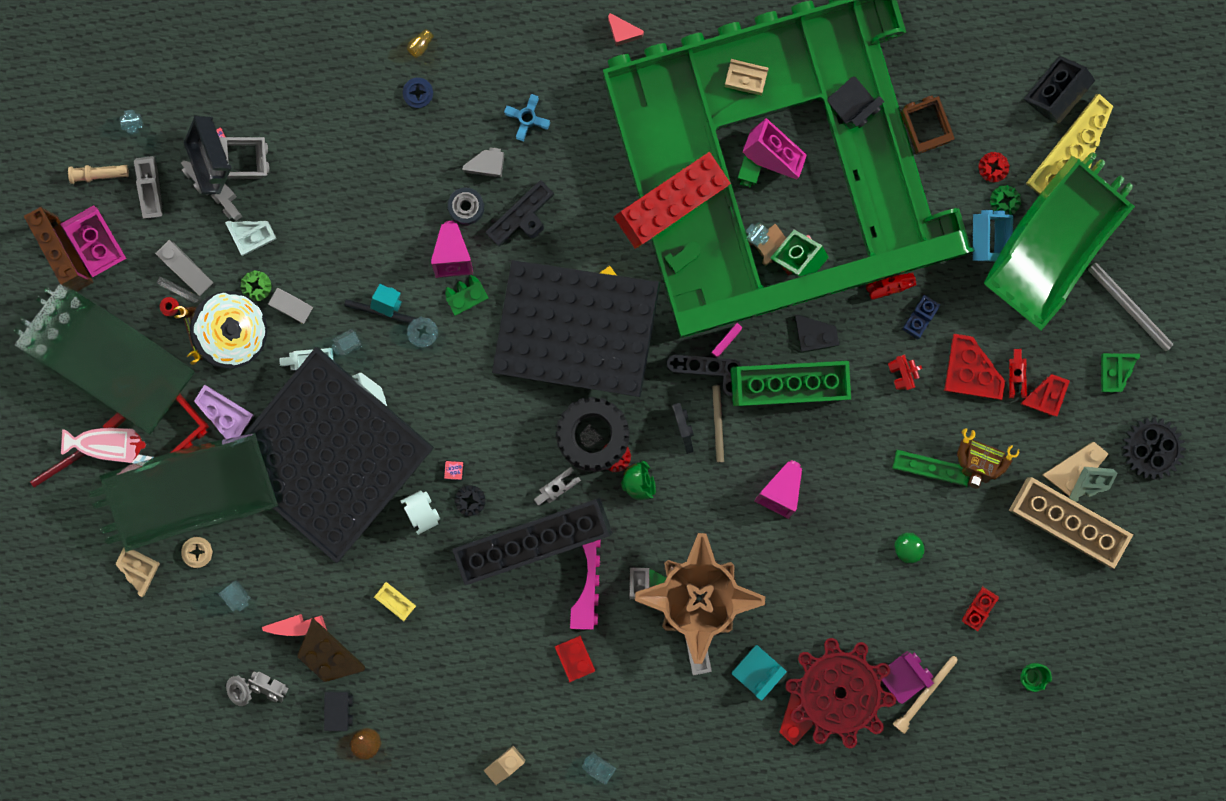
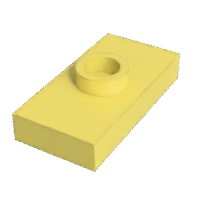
[374,582,416,621]

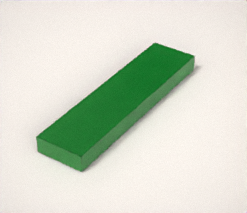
[892,450,969,486]

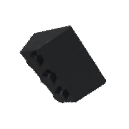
[1024,56,1095,124]

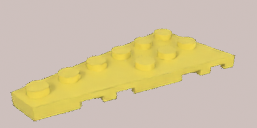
[1026,94,1113,195]

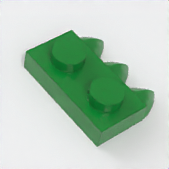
[445,275,489,316]

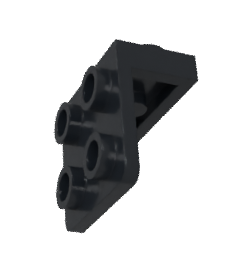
[828,77,884,129]

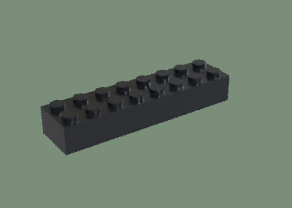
[452,498,613,586]

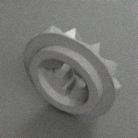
[226,675,252,706]

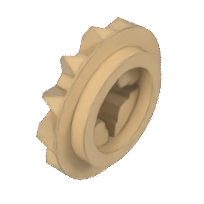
[181,537,213,568]

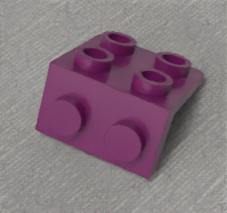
[882,651,934,704]

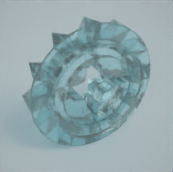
[407,317,438,347]

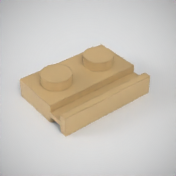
[725,59,768,96]

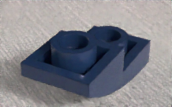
[902,295,940,339]

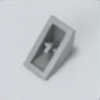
[630,568,649,599]

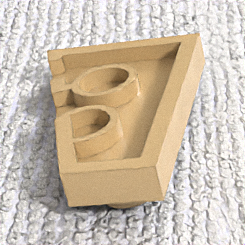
[1042,442,1108,497]

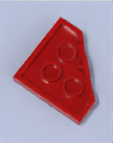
[944,334,1005,400]

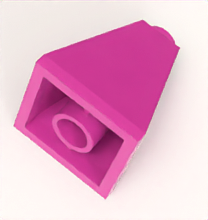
[431,221,473,278]
[754,460,802,519]

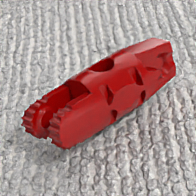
[866,273,916,299]
[1009,349,1027,398]

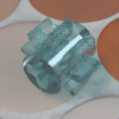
[120,110,143,134]
[746,223,769,247]

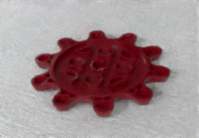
[785,638,896,748]

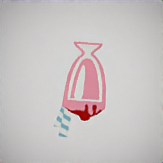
[61,428,161,469]

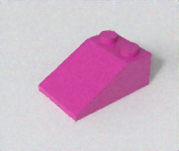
[743,118,807,180]
[60,206,126,277]

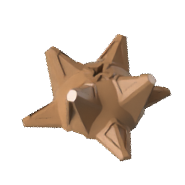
[635,533,765,664]

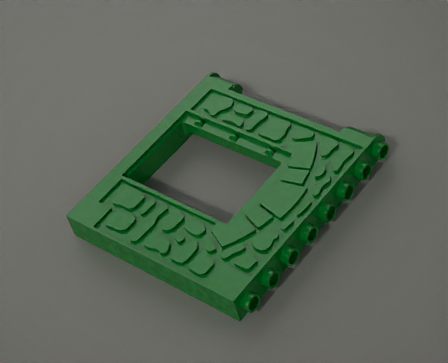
[603,0,975,339]

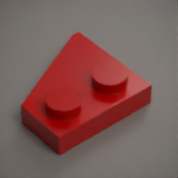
[1021,374,1070,417]
[779,693,814,746]

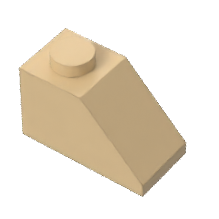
[484,746,525,785]

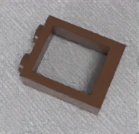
[901,95,955,155]

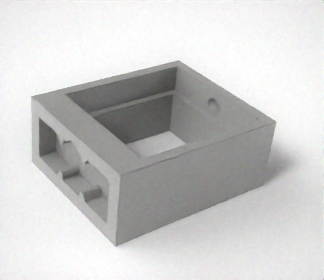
[219,137,269,179]

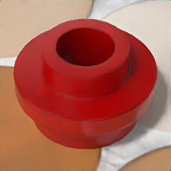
[160,297,179,316]

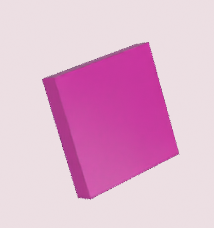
[710,323,742,358]

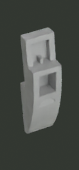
[181,161,242,221]

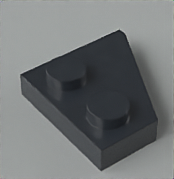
[795,315,839,352]

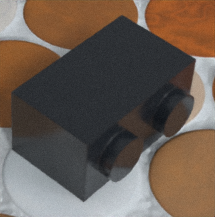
[324,690,354,731]

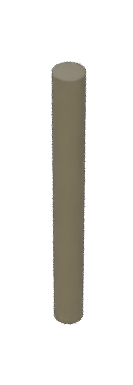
[712,385,724,462]

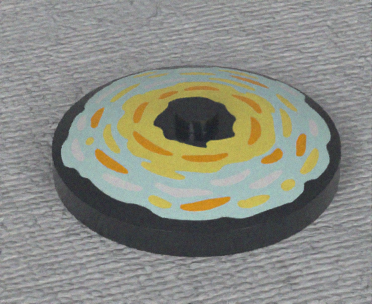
[190,291,267,369]

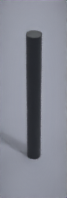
[344,299,420,326]

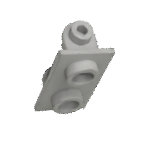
[248,671,289,703]

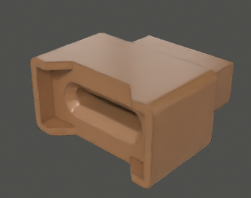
[748,224,786,267]

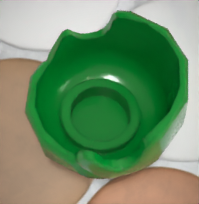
[894,533,925,564]
[1020,663,1052,692]

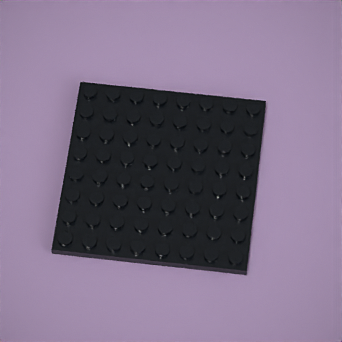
[221,347,434,563]

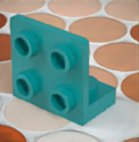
[732,645,787,701]

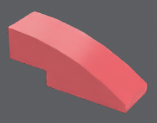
[262,614,327,636]

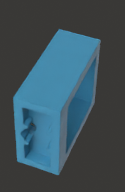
[973,210,1013,261]

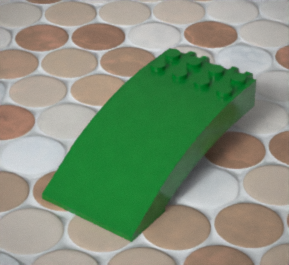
[984,152,1135,331]

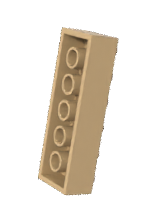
[1009,477,1133,569]

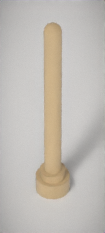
[893,656,957,734]

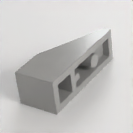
[155,240,213,296]

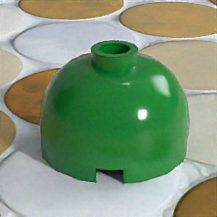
[621,461,656,501]

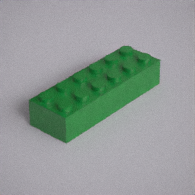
[731,361,851,406]

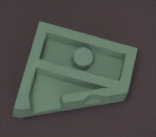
[1069,467,1118,502]

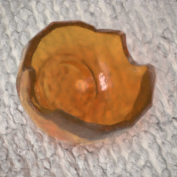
[350,728,381,760]

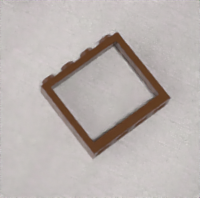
[24,207,94,292]

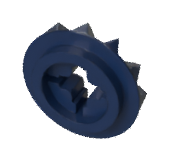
[403,78,433,108]

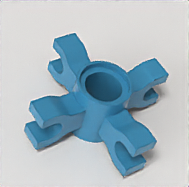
[504,94,550,142]

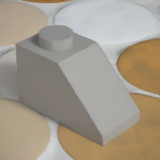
[462,148,504,178]

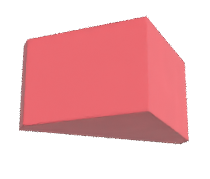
[608,13,644,46]

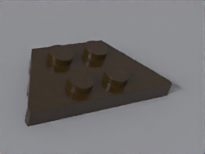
[297,618,365,682]

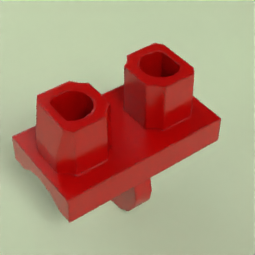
[888,355,922,390]

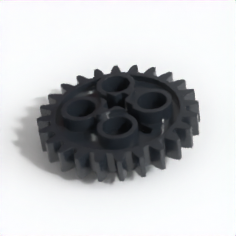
[1121,417,1186,479]

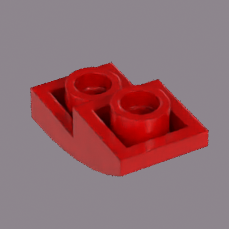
[962,586,999,631]

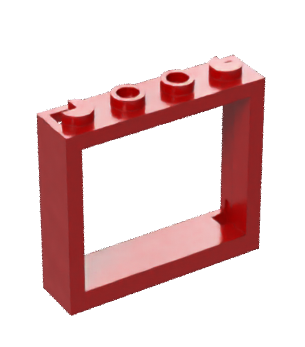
[103,375,209,478]

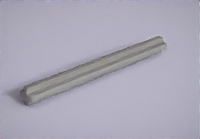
[1088,263,1173,351]

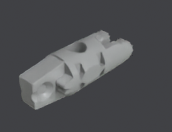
[534,467,581,505]

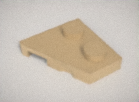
[116,546,160,597]

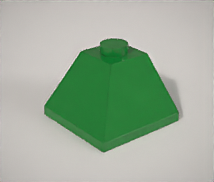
[770,230,829,277]

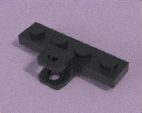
[486,180,555,247]

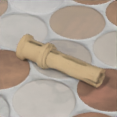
[68,165,129,184]

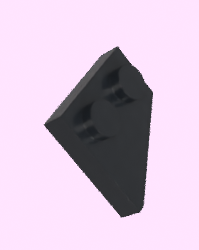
[673,403,694,454]

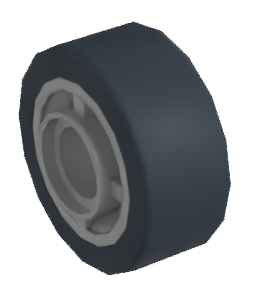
[448,188,484,225]

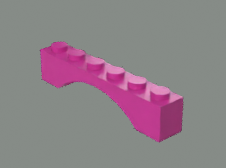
[570,539,601,629]

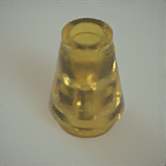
[406,29,434,58]

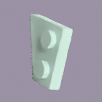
[225,221,277,256]

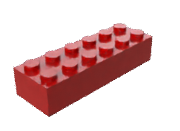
[613,152,731,249]

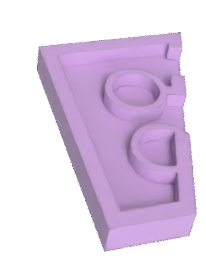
[194,385,254,448]

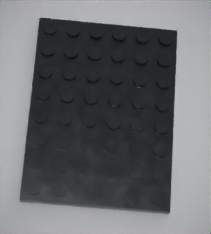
[492,260,660,397]

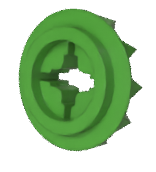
[240,271,271,301]

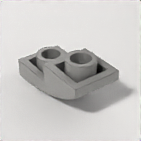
[268,288,313,324]

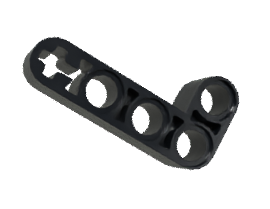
[667,355,742,396]

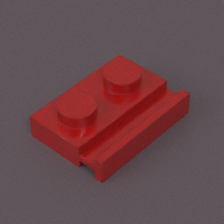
[555,636,595,682]

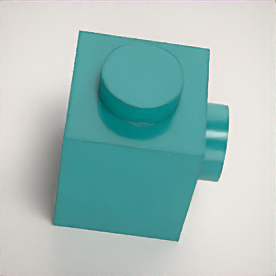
[370,284,402,317]

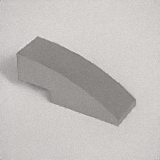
[134,156,163,218]

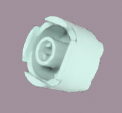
[400,490,440,535]

